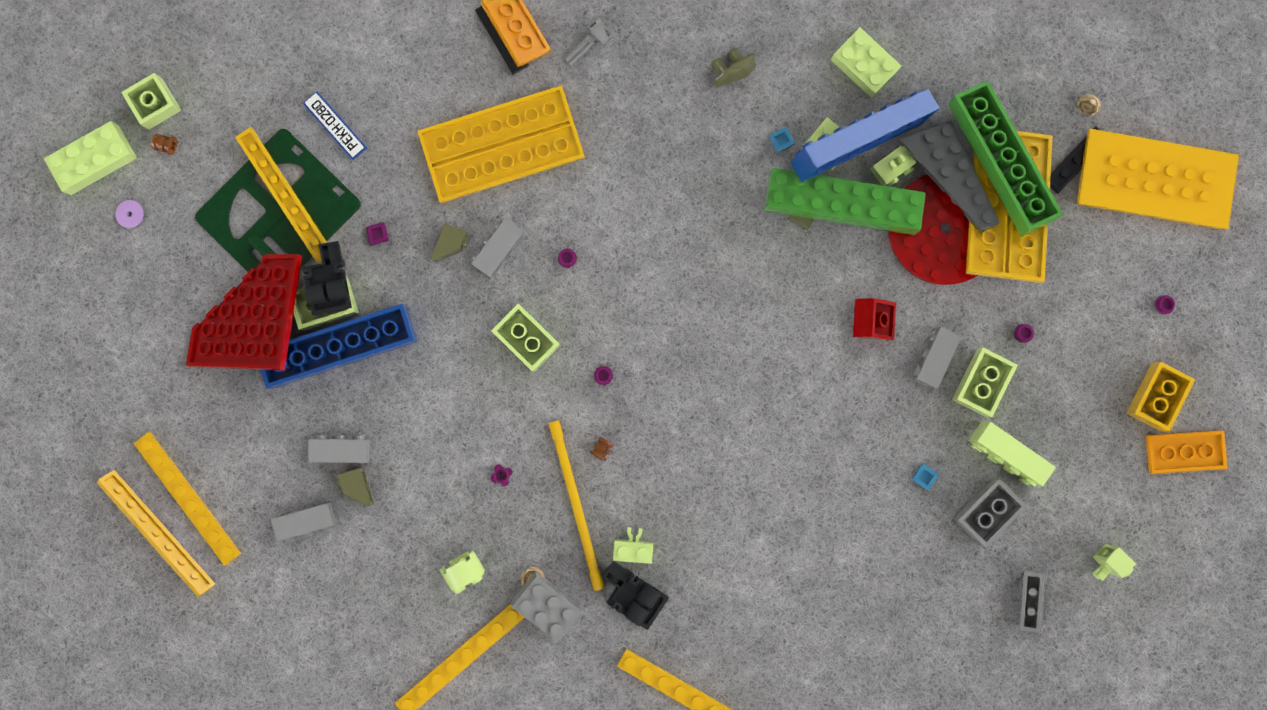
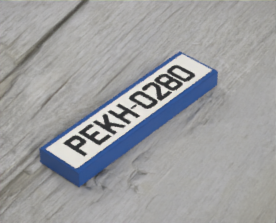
[303,91,367,160]

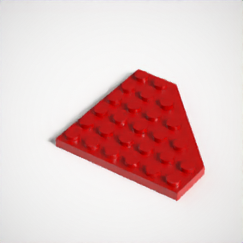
[186,254,302,371]

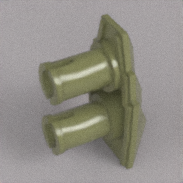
[711,48,756,87]

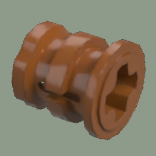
[151,134,178,155]
[590,436,614,462]

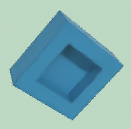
[769,127,795,153]
[911,463,939,490]

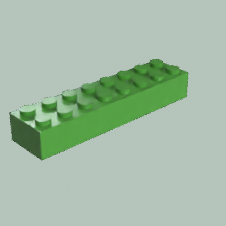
[948,81,1063,237]
[764,168,926,235]

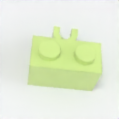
[870,146,917,187]
[613,527,653,564]
[1092,544,1136,581]

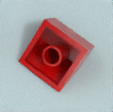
[853,298,896,341]

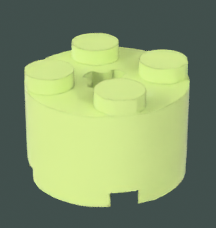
[439,550,485,594]

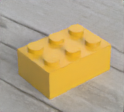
[1126,361,1196,431]

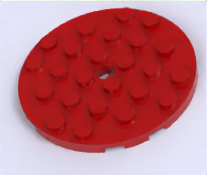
[888,174,978,285]

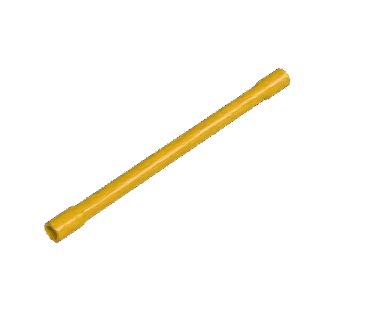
[548,420,605,591]

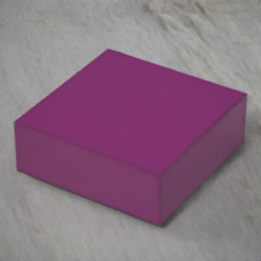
[366,222,390,246]

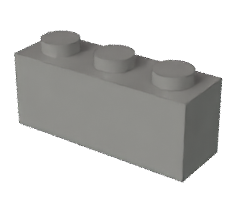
[472,218,525,279]
[913,327,962,389]
[308,435,370,463]
[271,502,337,544]
[1020,569,1046,633]

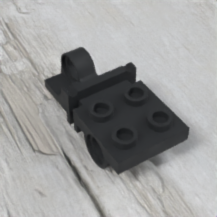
[302,241,352,315]
[602,561,669,630]

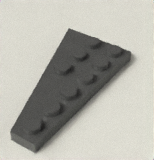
[898,120,999,232]

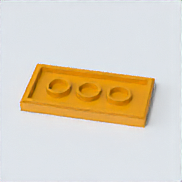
[481,0,551,67]
[1145,430,1228,474]

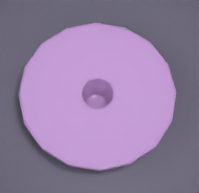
[115,200,144,228]

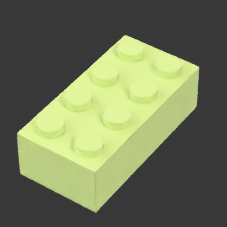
[44,121,137,195]
[968,422,1056,487]

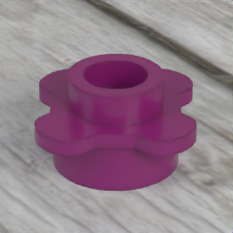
[491,464,513,486]

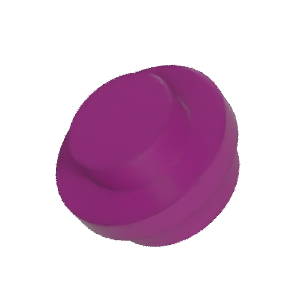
[558,249,577,268]
[1155,295,1175,314]
[1014,324,1034,343]
[594,366,613,385]

